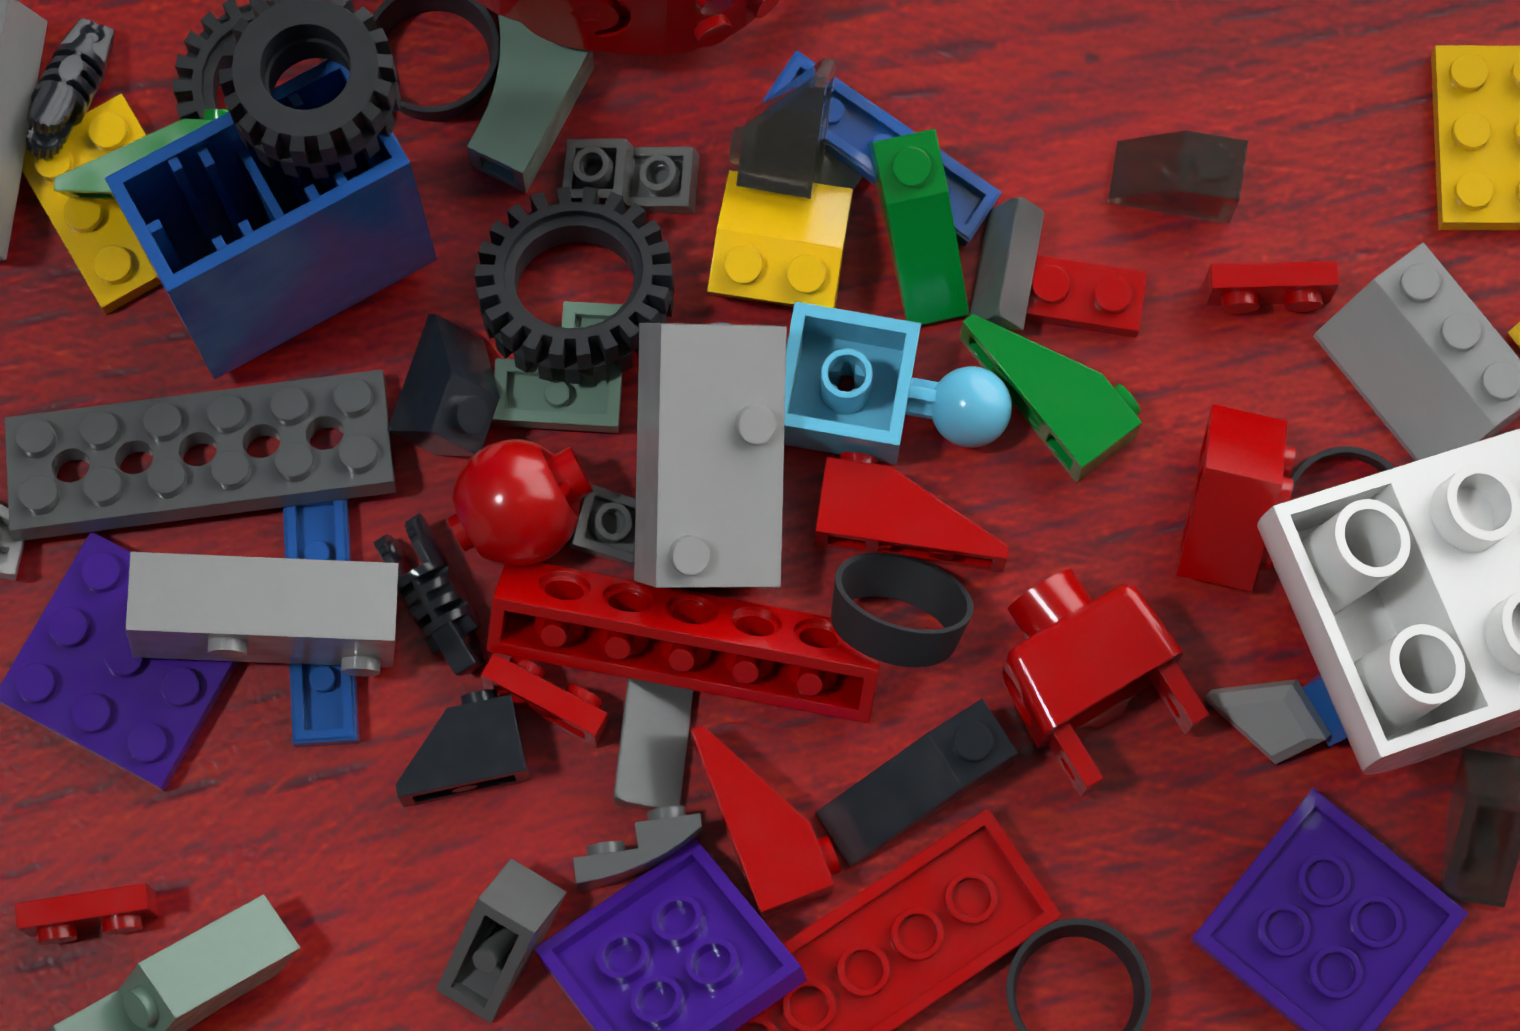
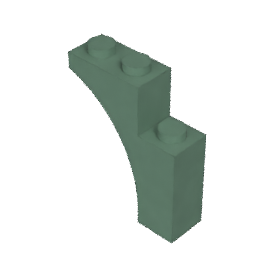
[467,14,595,193]
[50,894,300,1031]

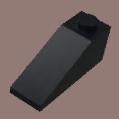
[815,699,1018,868]

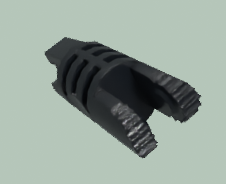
[26,18,115,160]
[373,513,489,676]

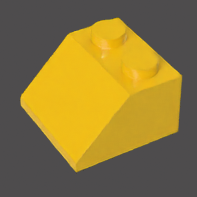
[707,170,853,308]

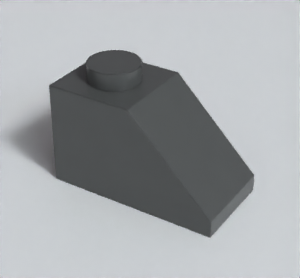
[436,859,567,1023]

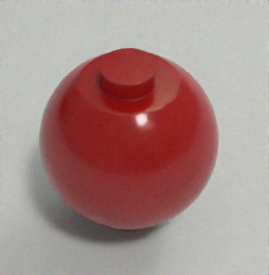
[447,439,594,567]

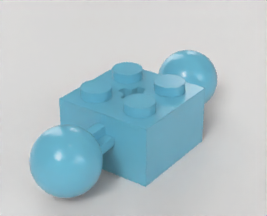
[712,301,1012,464]

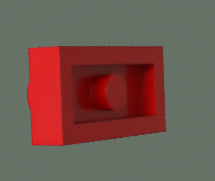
[1025,254,1148,338]
[1204,260,1339,314]
[481,653,609,748]
[14,883,159,945]

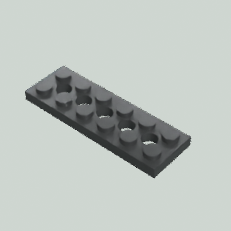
[4,369,397,541]

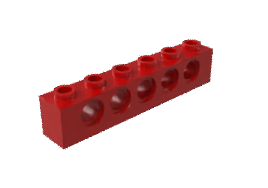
[486,563,881,723]

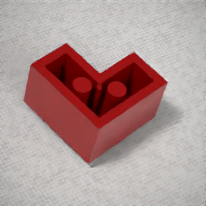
[1176,404,1296,592]

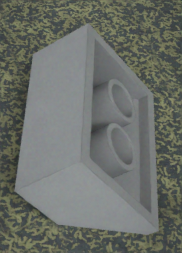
[1313,242,1520,461]

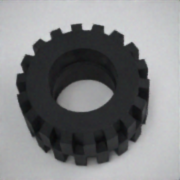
[219,0,401,179]

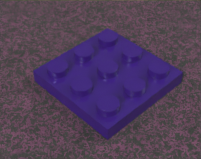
[0,532,239,792]
[1189,788,1468,1031]
[534,839,807,1031]

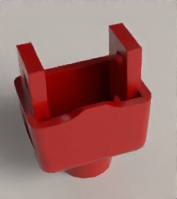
[1001,568,1210,798]

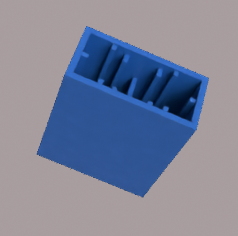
[104,60,437,380]

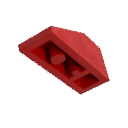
[814,452,1009,573]
[691,725,841,919]

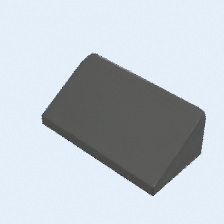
[968,197,1045,330]
[613,678,694,810]

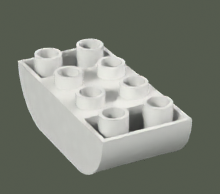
[1257,429,1520,775]

